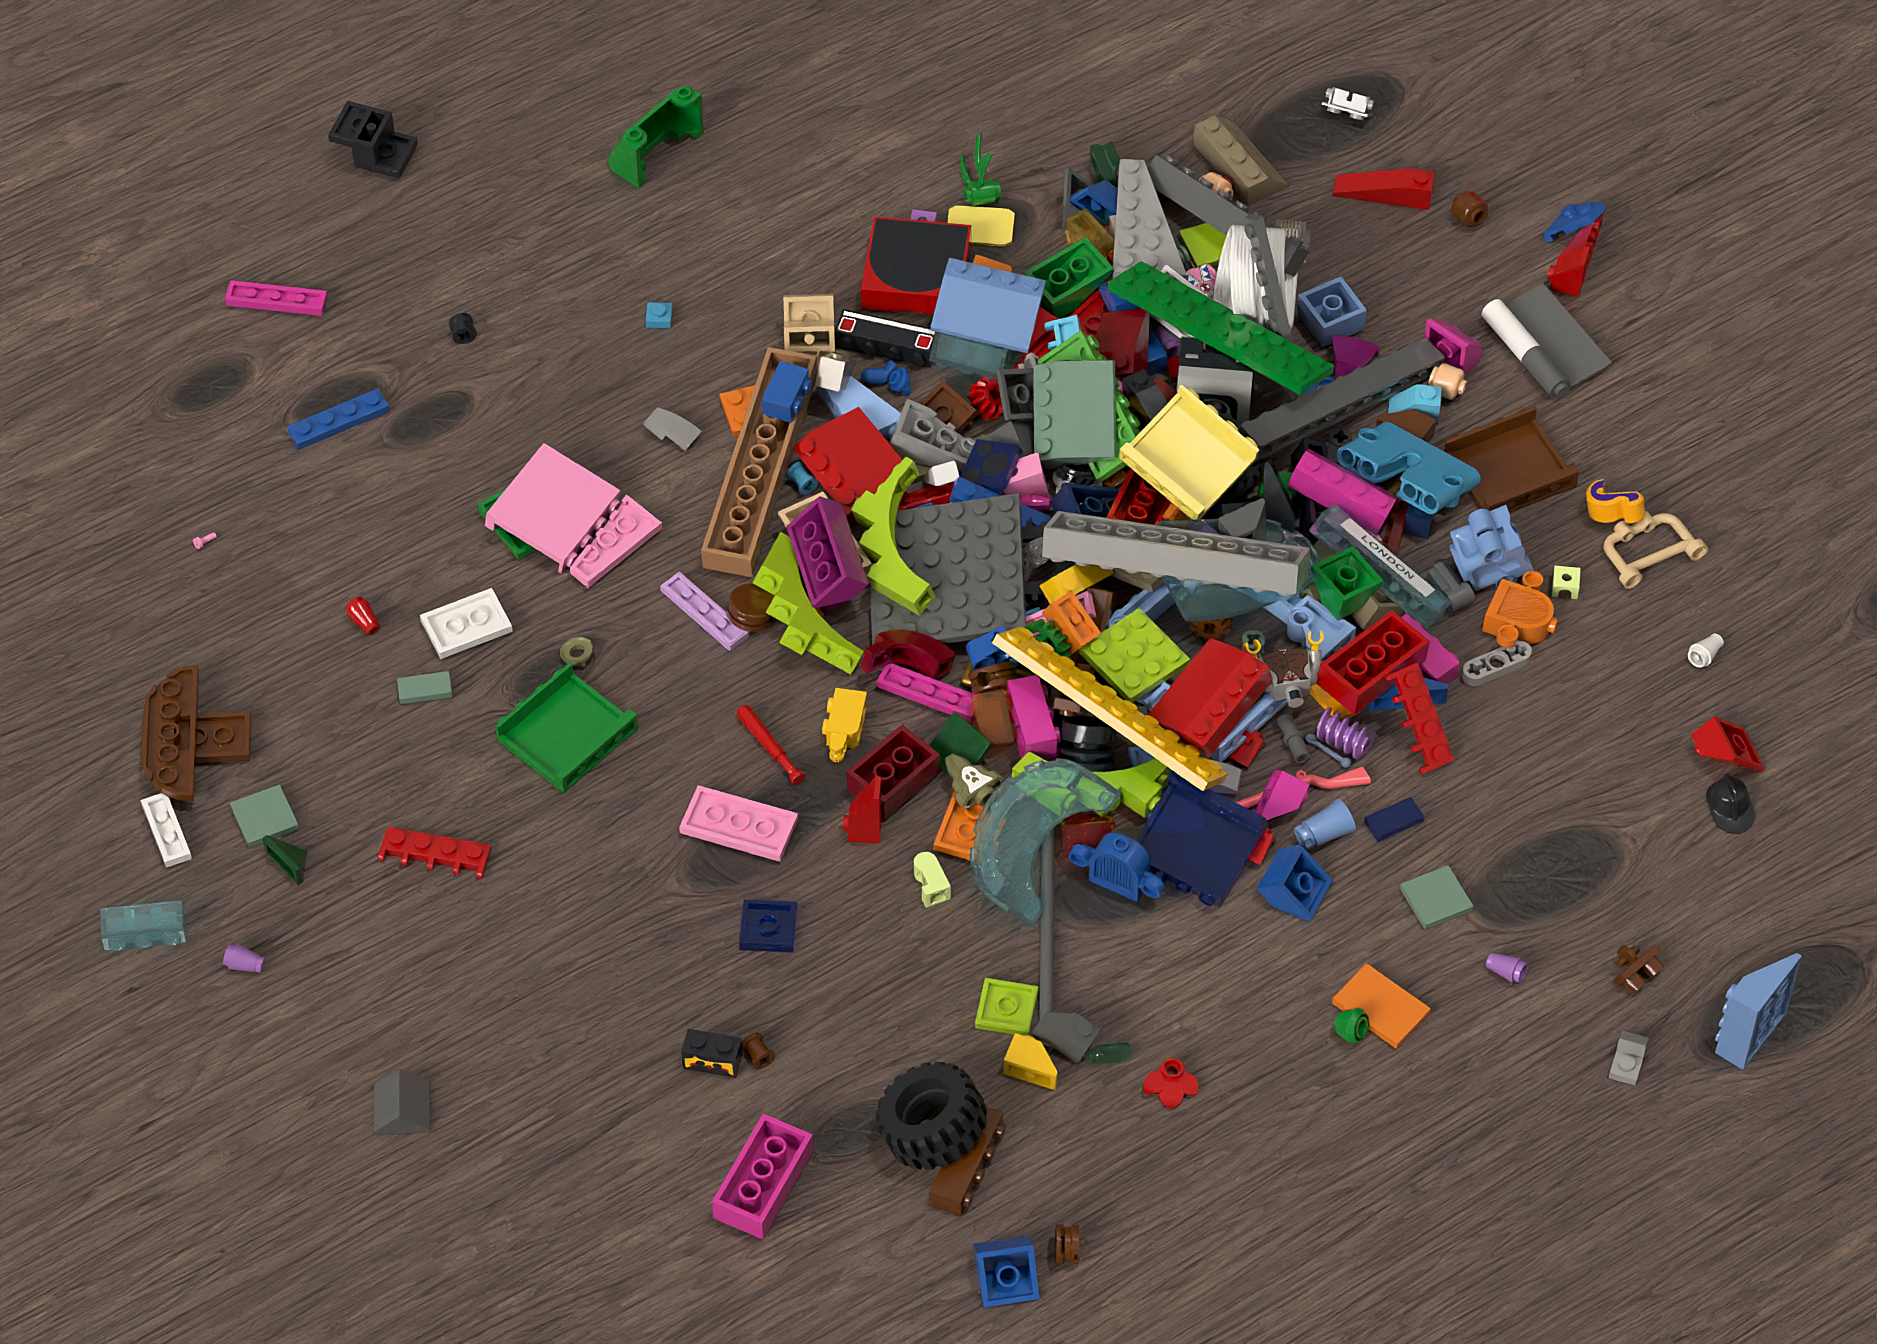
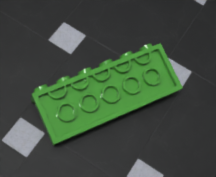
[1036,330,1140,482]

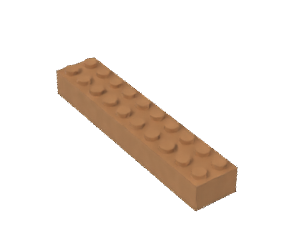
[701,347,818,577]

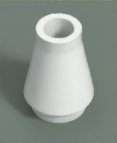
[1688,633,1724,668]

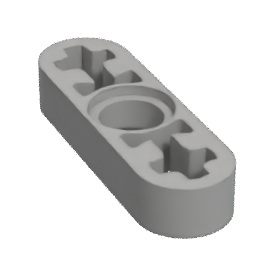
[1462,641,1532,686]

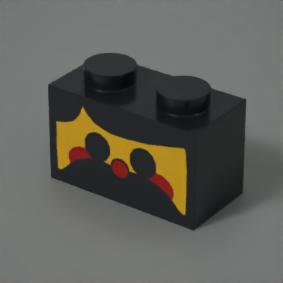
[681,1029,743,1078]

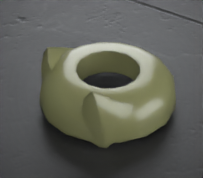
[560,637,593,667]

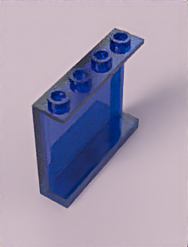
[1136,771,1268,908]

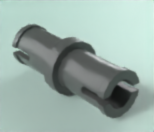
[1277,714,1311,764]

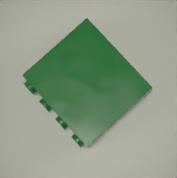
[495,662,638,793]

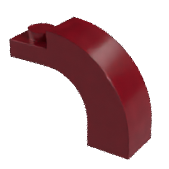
[860,630,956,680]

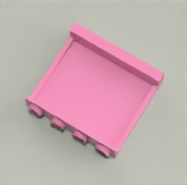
[485,443,620,573]

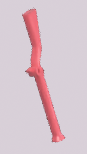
[1224,766,1371,817]

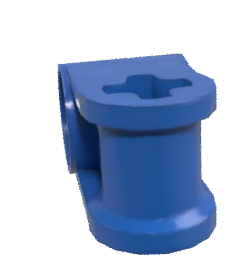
[966,627,1012,670]

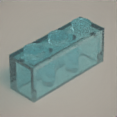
[100,900,186,951]

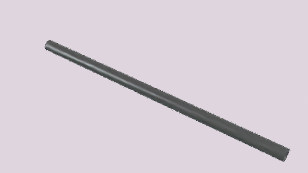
[1039,804,1055,1052]

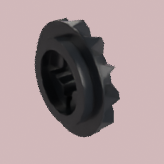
[1055,464,1096,485]

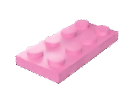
[679,785,798,862]

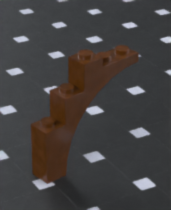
[1054,587,1116,717]

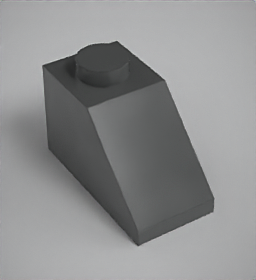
[1032,1012,1100,1064]

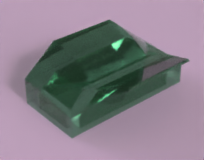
[1089,142,1120,188]

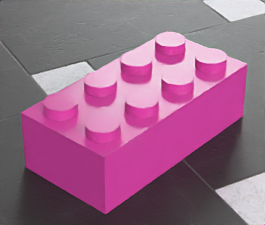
[712,1114,814,1240]

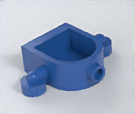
[1068,833,1165,902]

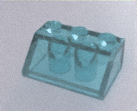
[929,332,1014,380]

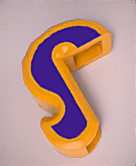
[1586,479,1646,524]

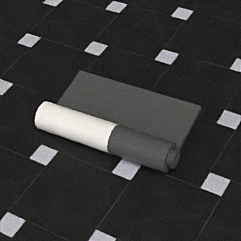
[1481,283,1612,398]

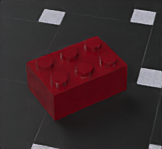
[846,724,940,820]

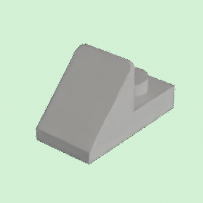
[1609,1031,1649,1086]

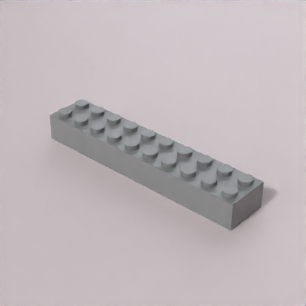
[1042,511,1310,596]

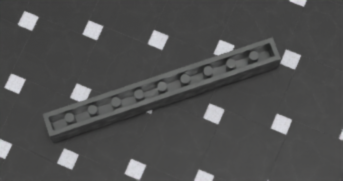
[1238,338,1445,463]

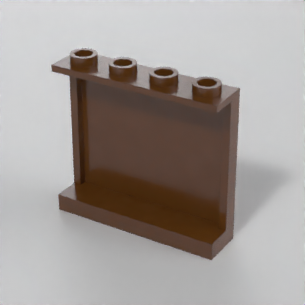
[1444,406,1579,513]

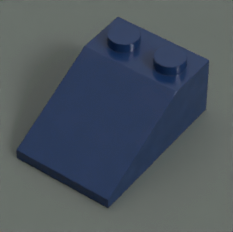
[1051,483,1121,518]

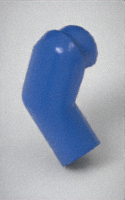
[861,361,898,385]

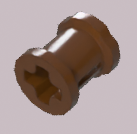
[742,1032,776,1069]

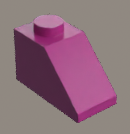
[1252,770,1310,821]

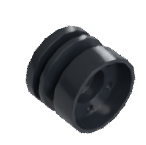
[1059,716,1116,772]

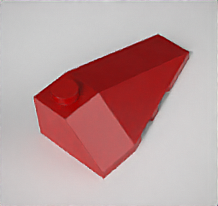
[1333,167,1436,210]
[1547,212,1604,297]

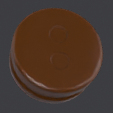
[727,584,774,632]
[968,661,1019,695]

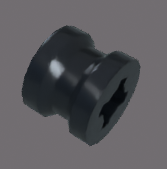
[448,313,477,344]

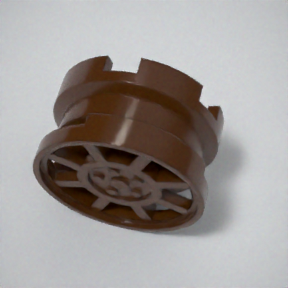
[1055,1224,1079,1264]

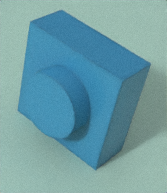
[646,302,673,329]

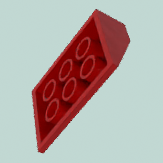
[792,407,903,526]
[1147,638,1273,759]

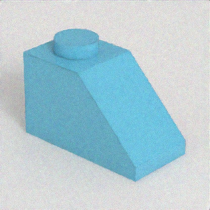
[1388,384,1442,425]

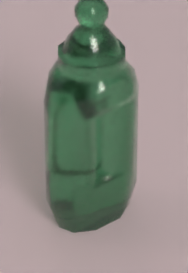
[1081,1042,1132,1064]

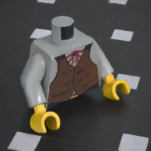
[1242,631,1324,708]

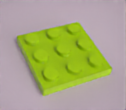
[1079,608,1190,703]

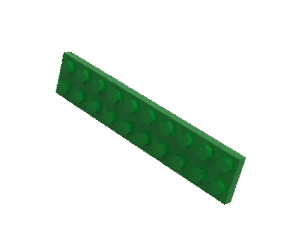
[1108,261,1334,395]

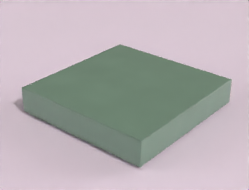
[230,784,299,848]
[1400,865,1473,930]

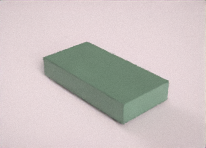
[397,671,452,705]

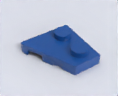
[1542,201,1606,242]

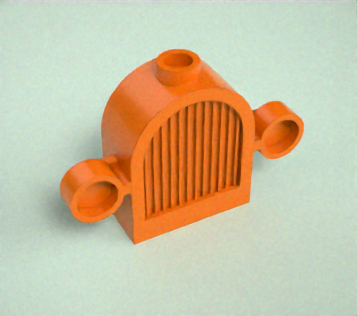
[1482,571,1558,648]

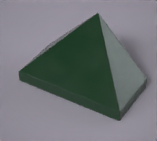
[262,835,307,886]

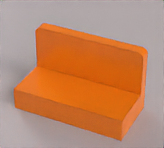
[1042,590,1101,655]

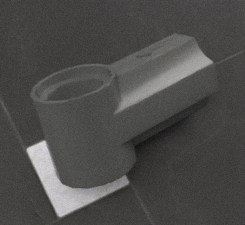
[1428,562,1475,613]

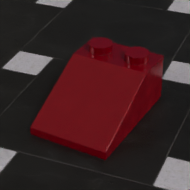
[1095,308,1150,379]

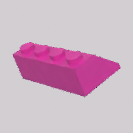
[1287,449,1398,535]

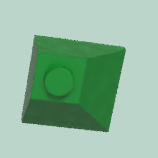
[1311,546,1384,620]

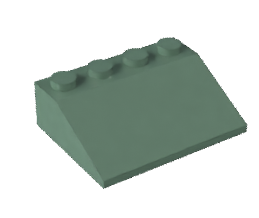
[1034,360,1117,470]

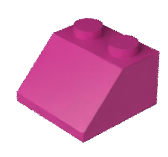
[1425,318,1482,376]

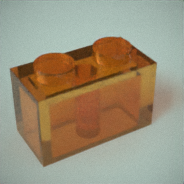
[970,689,1017,748]

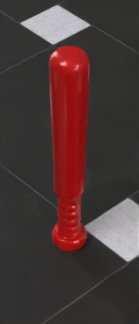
[737,705,805,785]

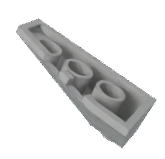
[889,399,991,476]

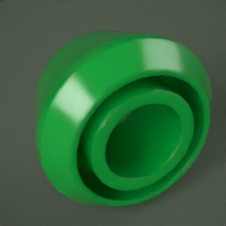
[1334,1008,1369,1045]

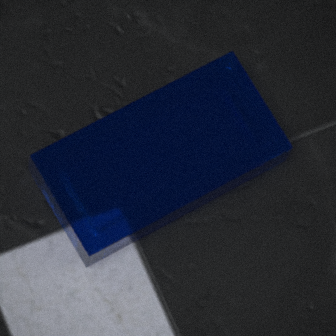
[1364,797,1424,842]

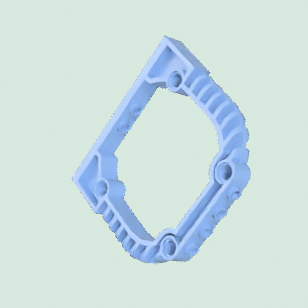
[1108,576,1356,762]

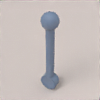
[1305,734,1351,768]

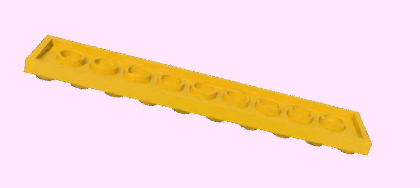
[992,627,1228,791]

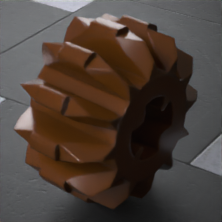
[1189,598,1233,642]

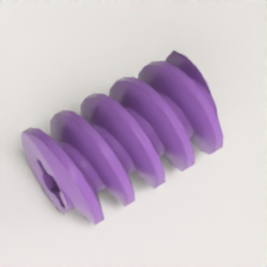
[1316,707,1376,759]

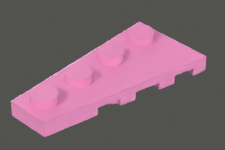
[570,494,662,588]

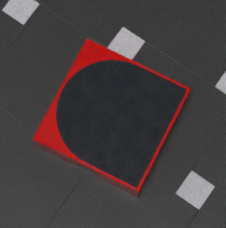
[861,216,972,316]

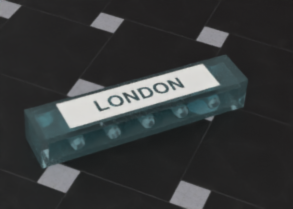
[1309,504,1453,630]

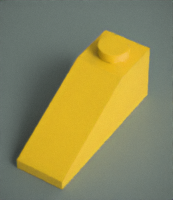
[1040,564,1114,604]

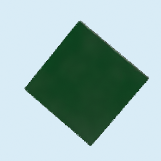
[929,711,994,777]

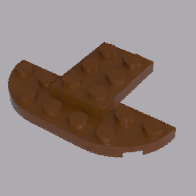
[141,665,251,801]

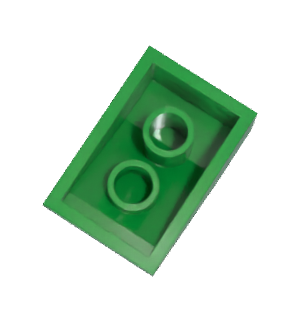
[1024,237,1114,319]

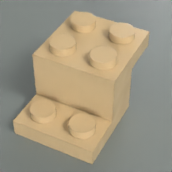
[783,294,835,370]

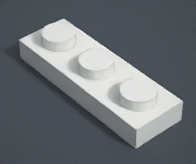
[141,793,192,868]

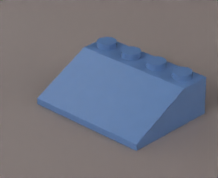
[930,258,1046,353]
[1715,953,1802,1070]

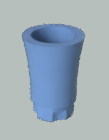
[1294,799,1356,851]

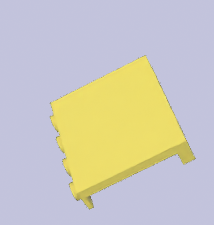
[1119,385,1259,523]

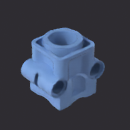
[1449,505,1534,592]

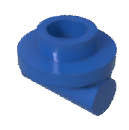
[889,368,911,396]

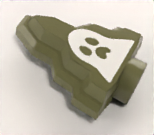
[945,753,1004,809]

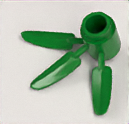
[960,132,1001,206]

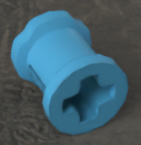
[786,462,819,495]

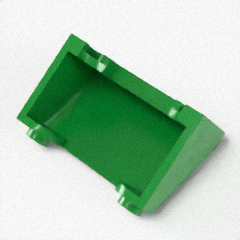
[608,86,704,188]

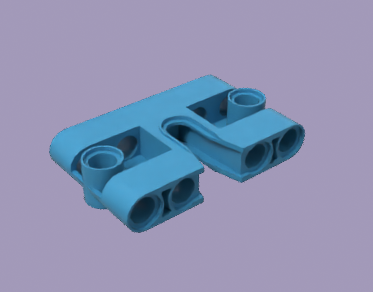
[1336,422,1481,514]

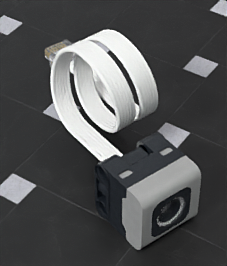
[1177,219,1311,423]

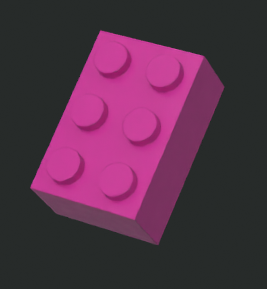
[1007,675,1061,764]

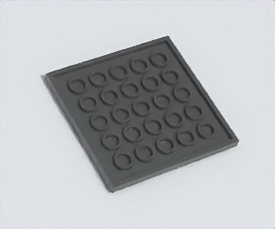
[870,493,1027,644]

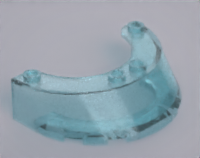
[970,758,1122,928]

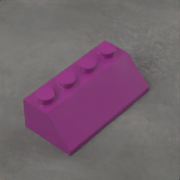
[786,496,869,608]

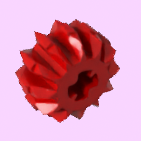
[967,377,1004,420]

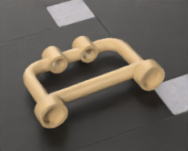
[1604,511,1708,589]

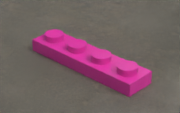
[225,280,328,316]
[877,664,983,723]

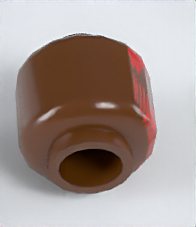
[1452,191,1488,227]

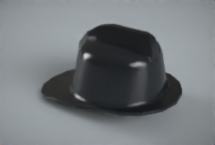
[1706,773,1755,834]

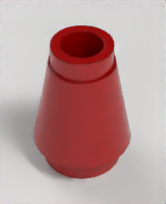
[345,596,381,635]

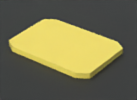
[948,206,1015,247]

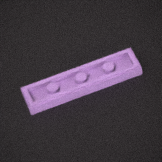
[660,571,749,651]

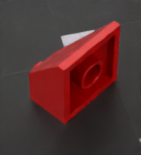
[1691,716,1765,772]

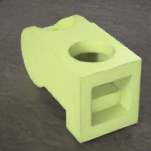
[914,852,951,908]

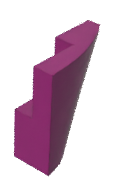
[1331,336,1379,378]

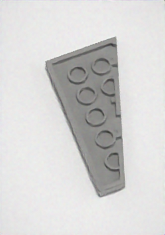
[1112,159,1187,280]

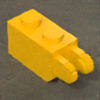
[822,688,867,763]

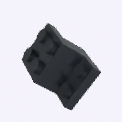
[328,101,418,178]

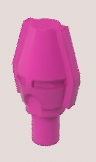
[1021,494,1051,512]

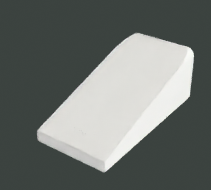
[923,461,959,486]

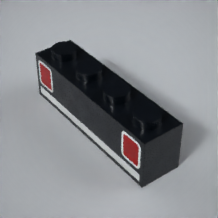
[834,309,939,368]

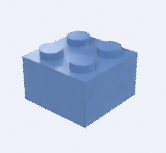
[1297,277,1367,347]

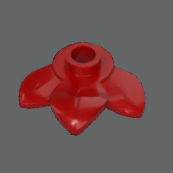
[1143,1058,1198,1110]

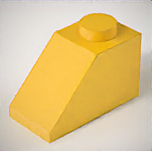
[1003,1033,1058,1090]

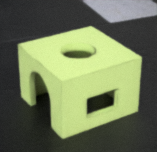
[1552,566,1580,599]

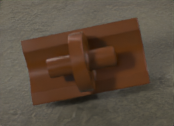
[1612,945,1664,994]

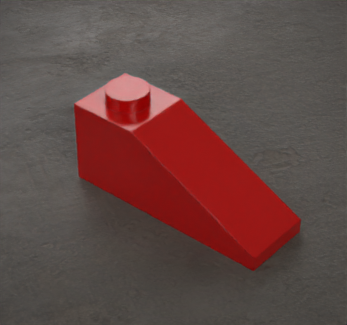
[843,776,882,843]

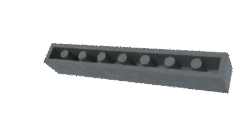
[1148,155,1309,277]

